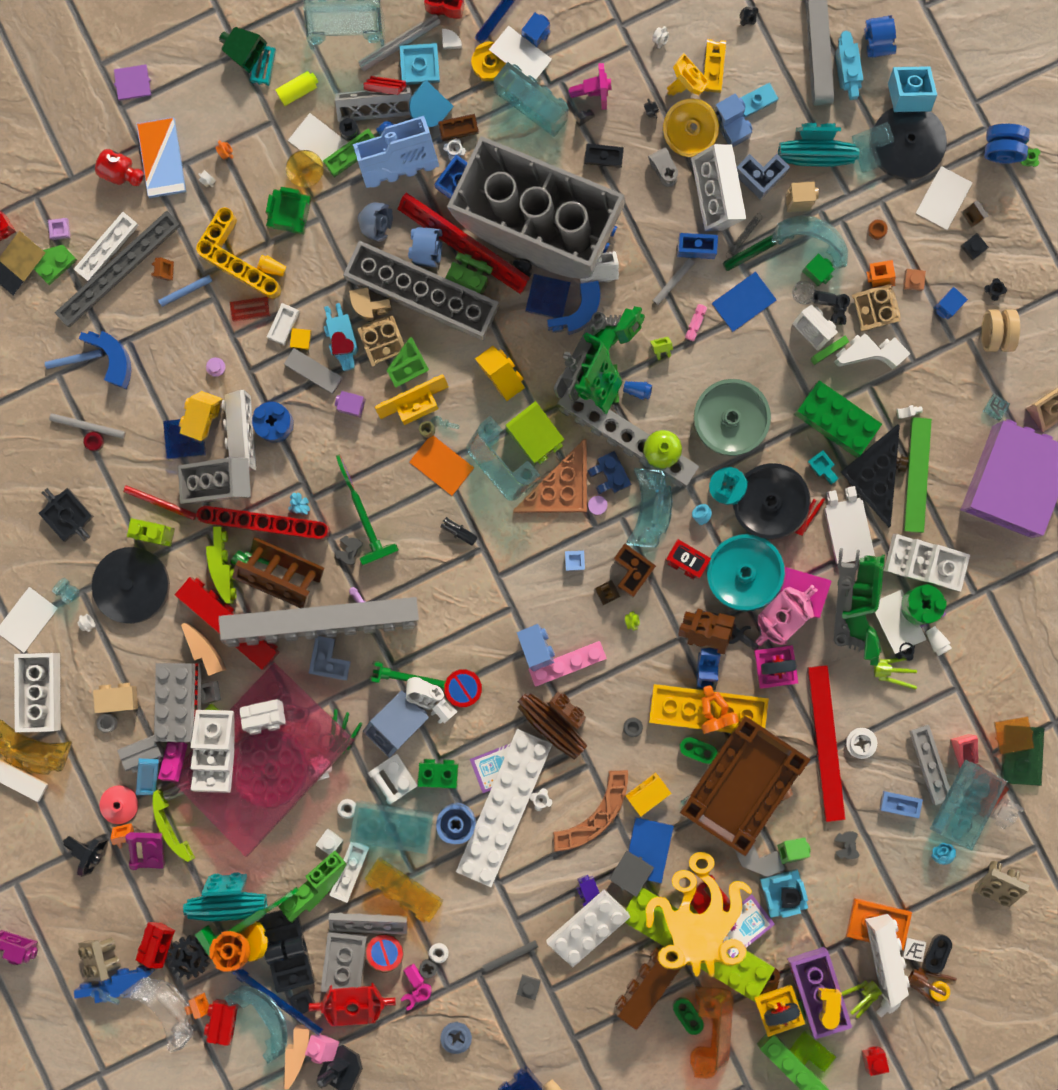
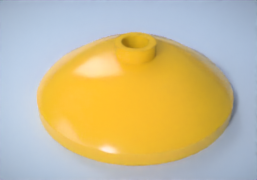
[663,98,719,157]

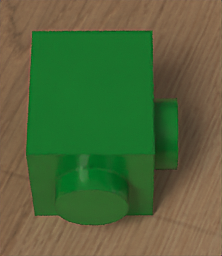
[802,253,835,287]

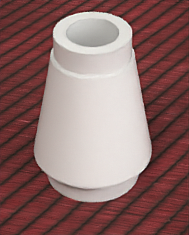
[926,626,952,656]

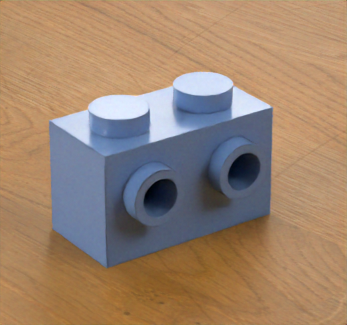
[516,624,555,671]

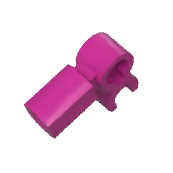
[401,963,432,1010]

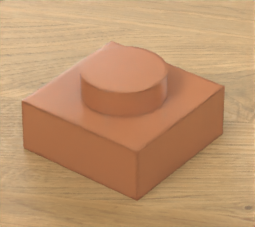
[903,269,926,291]

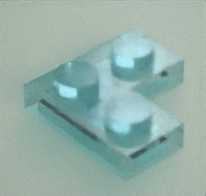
[851,122,894,173]

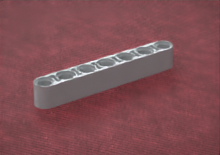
[805,0,834,106]

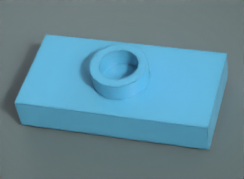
[741,83,778,118]

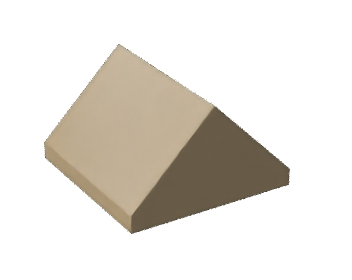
[1026,387,1058,432]

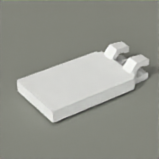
[824,486,875,565]

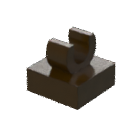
[961,200,988,228]
[594,580,620,605]

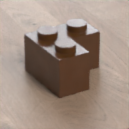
[613,543,656,598]

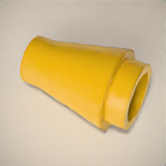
[257,255,287,277]

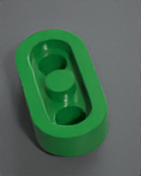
[679,737,717,764]
[673,997,704,1035]

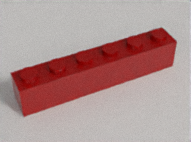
[174,577,280,670]

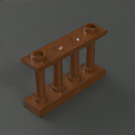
[232,537,325,608]

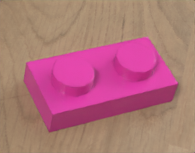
[158,742,188,782]

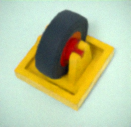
[754,985,805,1037]

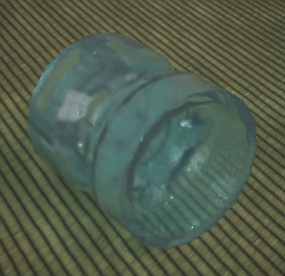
[52,577,80,604]

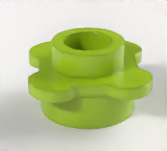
[625,611,640,631]

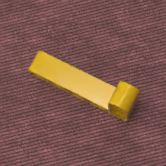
[196,207,281,299]

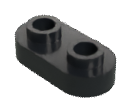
[924,934,952,973]

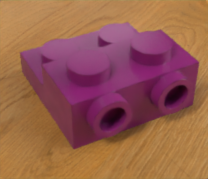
[0,930,38,965]

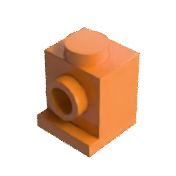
[866,260,896,288]

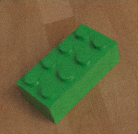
[794,380,882,458]

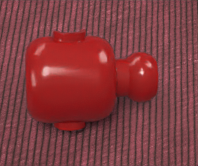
[95,149,144,187]

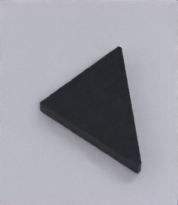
[841,424,900,528]

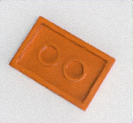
[846,898,912,951]

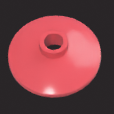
[100,785,139,824]

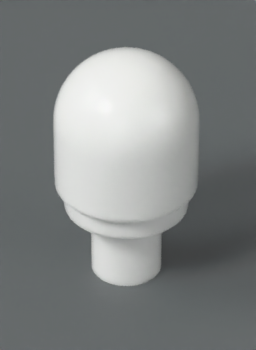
[876,998,901,1018]

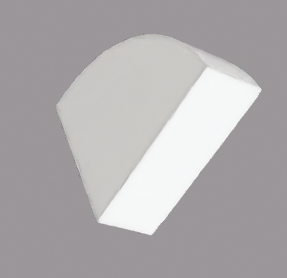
[442,29,462,50]

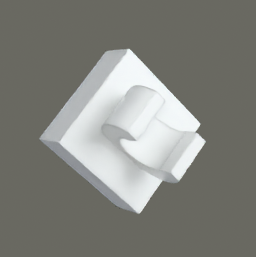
[431,698,457,724]

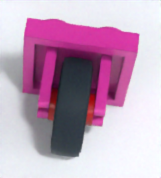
[754,645,799,689]

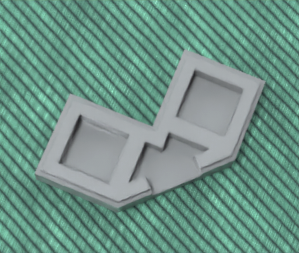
[734,845,785,877]

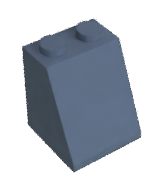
[363,690,429,758]

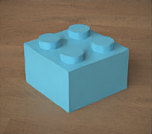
[888,67,937,112]

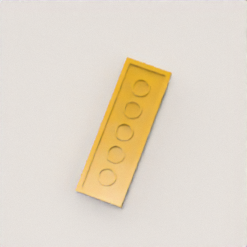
[649,684,769,733]

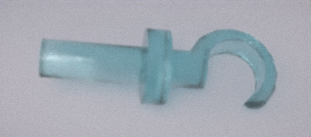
[431,416,460,429]
[91,988,120,1005]

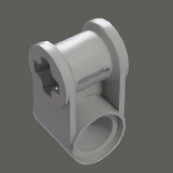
[648,148,678,187]

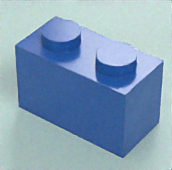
[677,233,718,259]

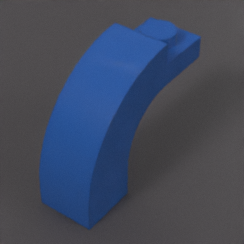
[547,280,600,335]
[79,331,132,389]

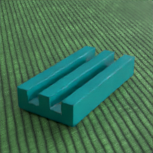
[250,46,276,86]

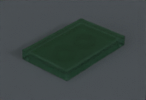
[1001,725,1044,786]

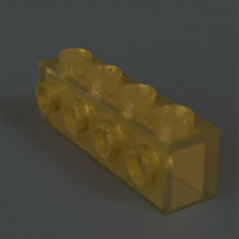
[365,857,443,923]

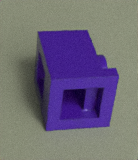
[577,875,600,906]

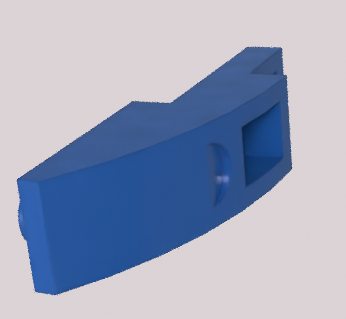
[74,965,155,1003]

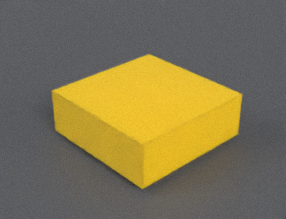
[290,328,312,350]

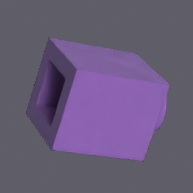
[335,391,366,418]

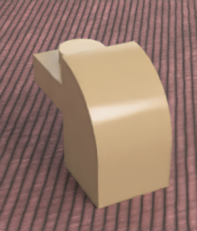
[349,287,392,321]

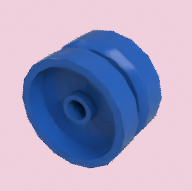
[984,124,1030,163]

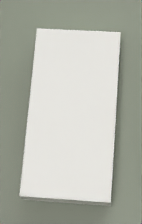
[267,303,300,346]

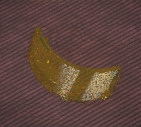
[0,720,72,775]

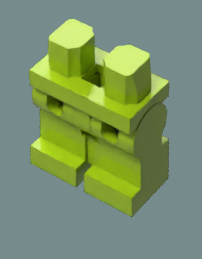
[126,518,175,547]

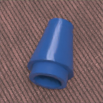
[623,381,652,400]

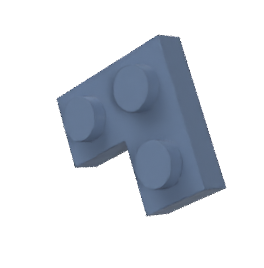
[309,636,351,680]

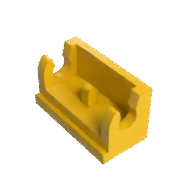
[625,772,672,817]

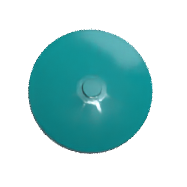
[707,534,785,611]

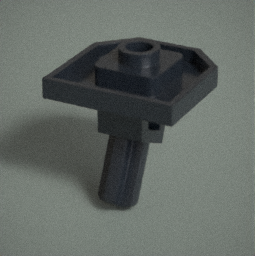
[63,836,109,877]
[316,1045,363,1090]

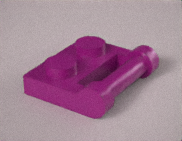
[125,832,165,870]

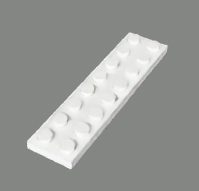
[456,728,552,887]

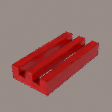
[363,76,406,95]

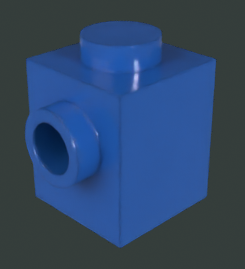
[521,12,551,47]

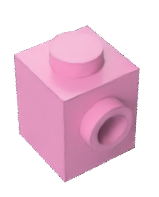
[305,1035,339,1064]

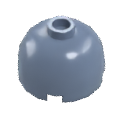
[358,202,393,242]

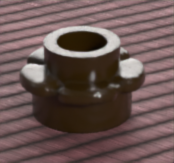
[896,454,909,473]

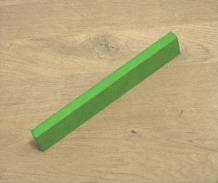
[903,417,932,533]

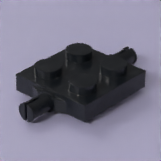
[38,488,94,542]

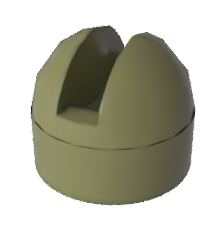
[419,421,436,438]

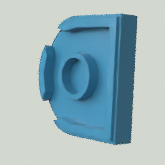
[409,80,454,127]

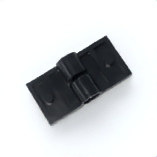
[258,910,315,993]

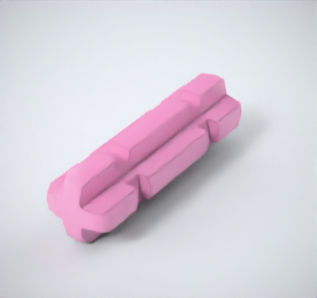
[685,304,707,341]

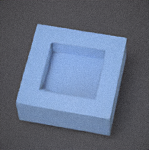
[565,550,585,571]

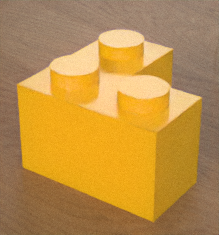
[475,345,525,401]
[179,391,223,441]

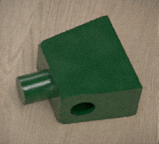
[219,27,267,74]

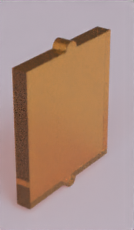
[994,716,1034,754]

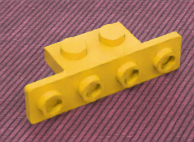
[374,374,449,425]

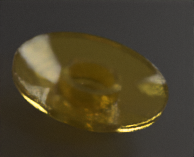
[286,150,324,188]

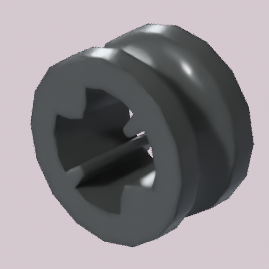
[419,959,437,978]

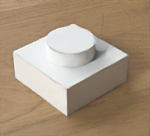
[316,829,343,855]

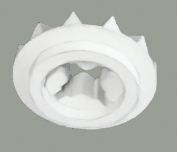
[846,728,877,759]

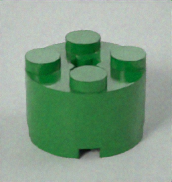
[901,584,947,625]

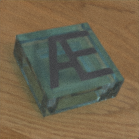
[983,394,1010,421]

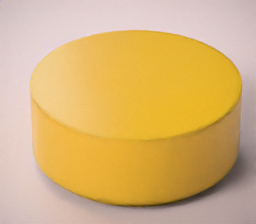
[929,981,950,1002]

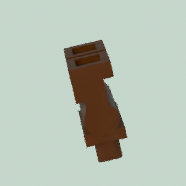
[678,608,735,655]

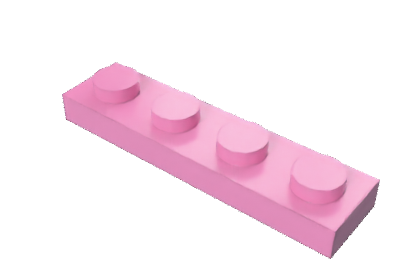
[528,641,607,687]

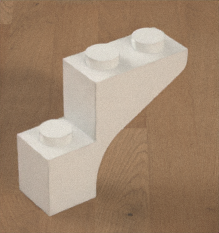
[834,334,910,370]

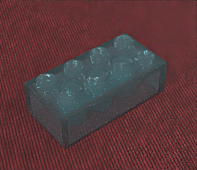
[494,62,569,137]
[930,760,1007,851]
[350,800,435,854]

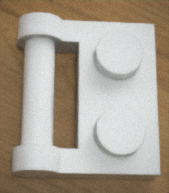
[368,753,418,805]

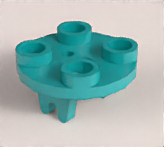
[709,467,748,505]

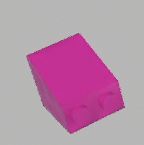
[778,567,832,618]

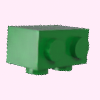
[418,759,459,788]

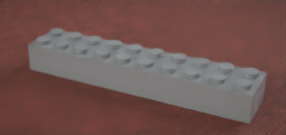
[219,597,419,647]

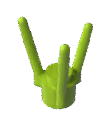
[874,658,917,689]
[841,980,882,1019]

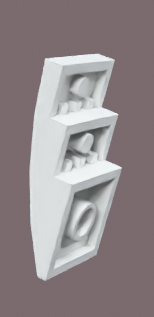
[884,534,970,592]
[191,710,235,793]

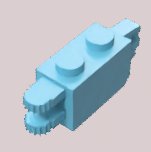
[835,30,863,100]
[324,303,358,371]

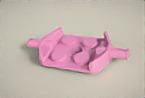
[755,585,817,646]

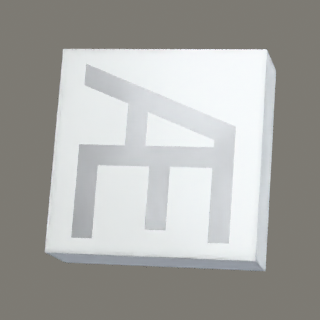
[902,938,926,962]

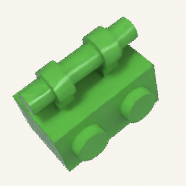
[445,252,493,295]

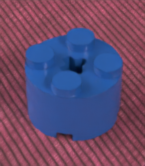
[864,15,897,58]
[252,402,294,443]

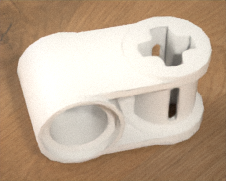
[406,677,444,710]

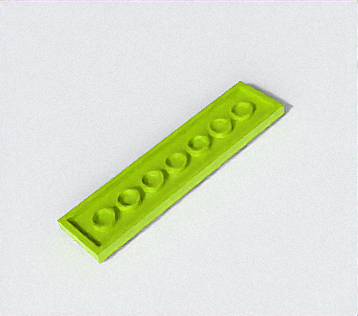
[625,887,775,1002]

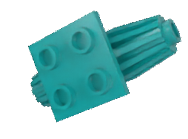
[778,123,860,167]
[183,872,268,922]

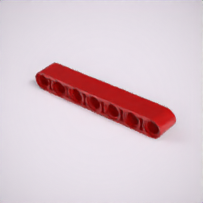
[197,506,330,540]

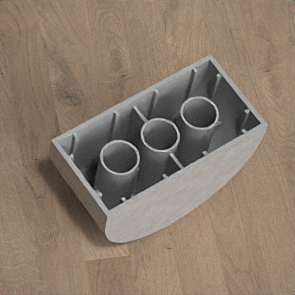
[447,136,625,279]

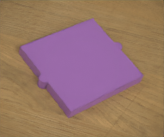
[114,64,151,101]

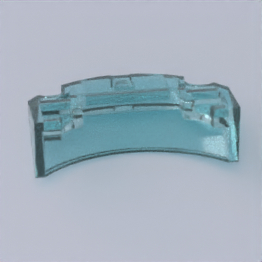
[771,216,848,268]
[626,468,673,547]
[224,986,288,1064]

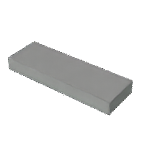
[284,348,343,394]

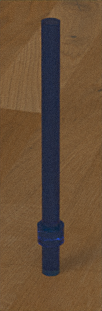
[231,969,324,1036]

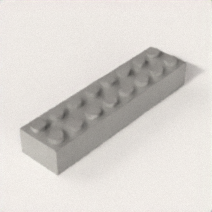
[343,240,499,341]

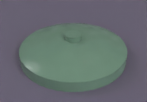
[693,379,771,456]

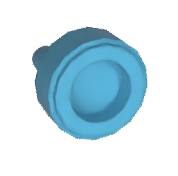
[692,504,712,525]

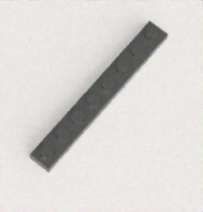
[55,210,181,328]

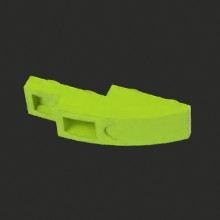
[206,527,237,604]

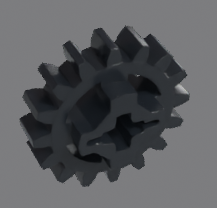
[167,935,210,980]

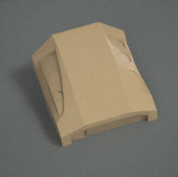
[852,284,901,332]
[357,315,404,366]

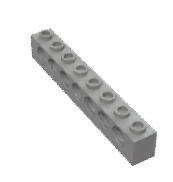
[557,388,699,488]

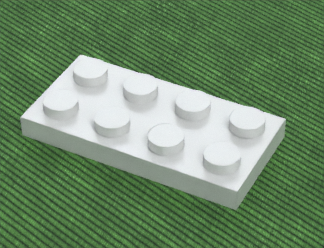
[546,890,630,968]

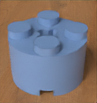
[408,227,443,268]
[436,803,476,844]

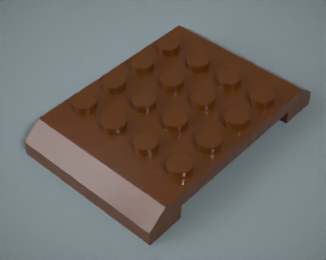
[680,715,811,856]

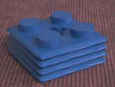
[434,155,468,199]

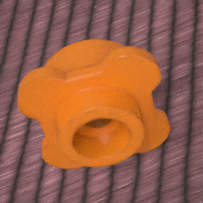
[216,140,234,160]

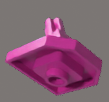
[568,63,612,110]

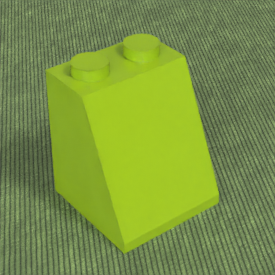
[505,401,564,465]

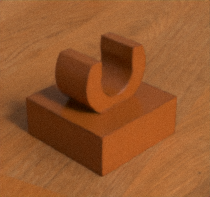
[151,257,174,281]

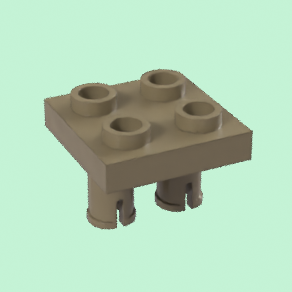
[974,861,1029,907]
[78,937,121,981]

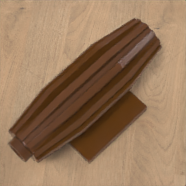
[517,691,587,760]

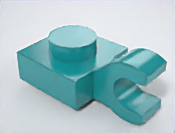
[807,450,839,485]

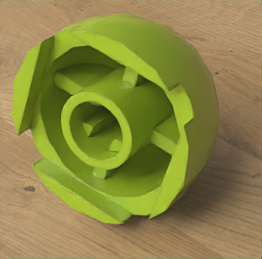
[643,430,682,469]

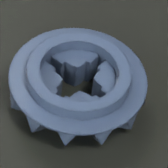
[441,1021,472,1054]

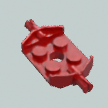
[309,983,396,1026]

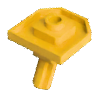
[667,53,709,96]

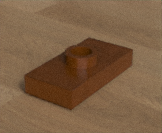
[438,114,479,142]

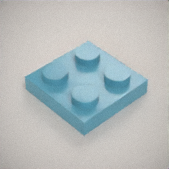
[400,43,440,85]

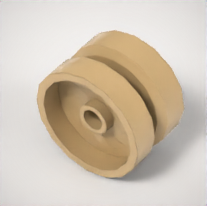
[981,309,1020,352]

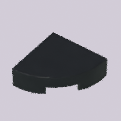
[576,109,595,126]

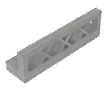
[335,86,411,122]

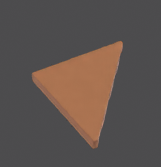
[513,439,587,513]

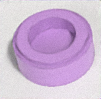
[588,496,607,515]

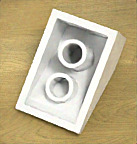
[792,305,838,351]

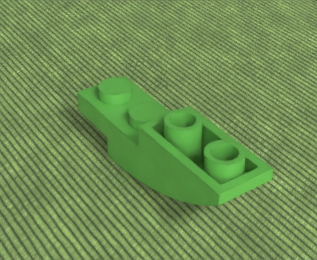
[278,850,347,922]

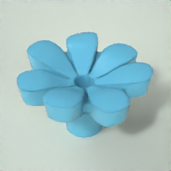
[288,493,310,515]

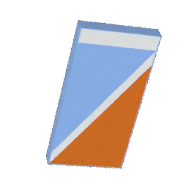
[136,117,187,198]

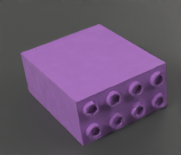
[960,419,1058,538]

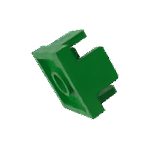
[266,187,311,234]

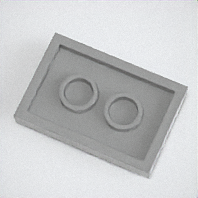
[321,931,367,992]

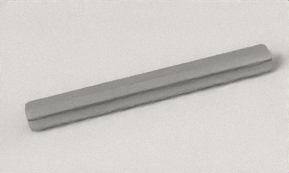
[358,14,441,71]

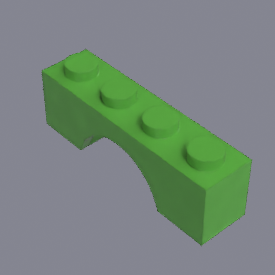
[757,1034,829,1090]

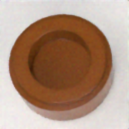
[867,220,888,240]

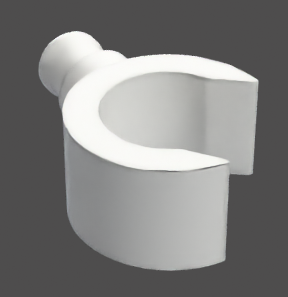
[896,405,923,419]

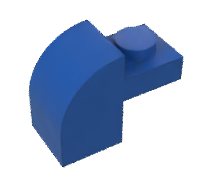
[696,648,721,690]

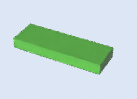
[323,128,375,178]

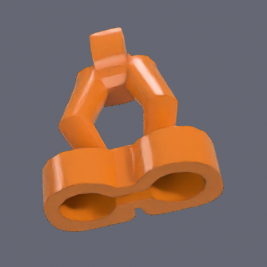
[701,686,740,734]

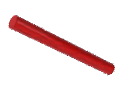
[123,485,197,520]

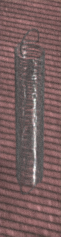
[726,213,762,259]

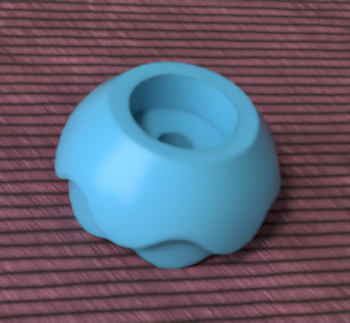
[931,843,956,865]

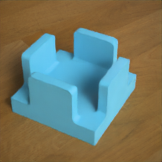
[760,869,808,918]

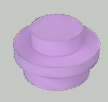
[206,357,225,377]

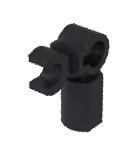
[813,290,850,325]

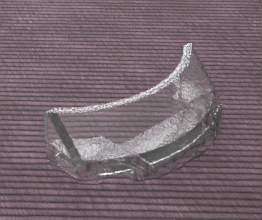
[120,978,194,1052]

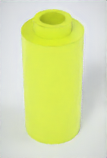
[275,71,319,106]

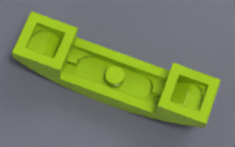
[153,788,195,862]

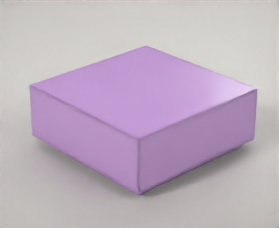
[48,218,70,240]

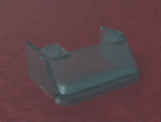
[303,0,385,50]

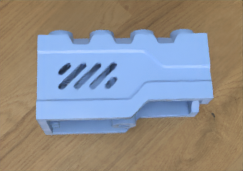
[353,116,439,188]

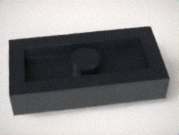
[584,143,624,168]

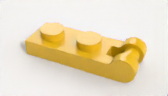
[704,39,726,93]

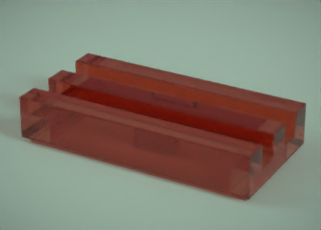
[230,297,271,322]

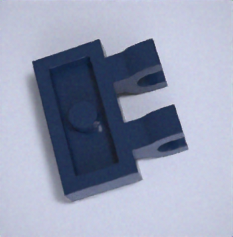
[587,451,632,495]

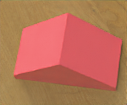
[951,734,978,768]

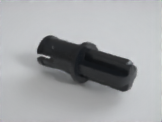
[440,517,478,546]

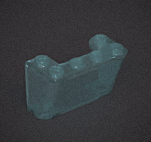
[466,416,540,501]

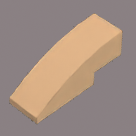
[181,623,226,676]
[285,1025,312,1089]

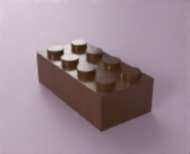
[615,945,682,1031]

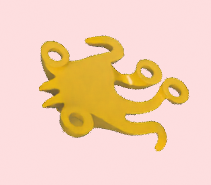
[646,852,751,977]

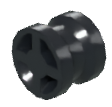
[339,118,359,141]

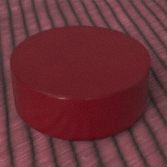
[83,432,104,452]

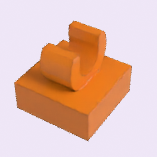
[110,823,134,848]
[184,992,209,1019]

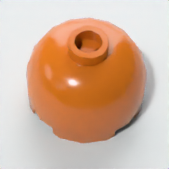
[209,931,250,972]

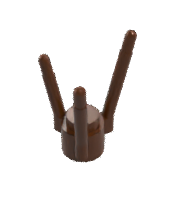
[908,967,957,1007]

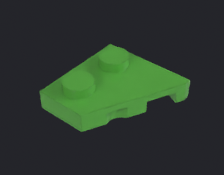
[34,244,77,285]
[386,337,429,388]

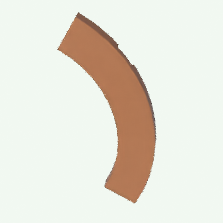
[553,770,628,852]

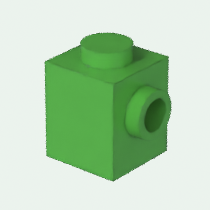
[777,838,811,864]

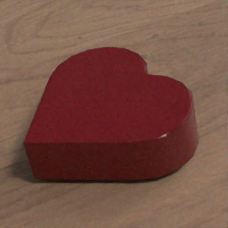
[331,332,355,355]

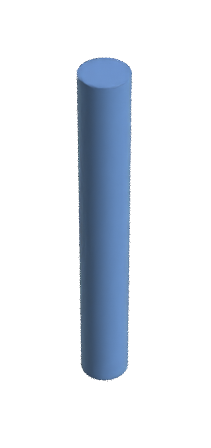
[158,275,213,307]
[45,349,103,369]

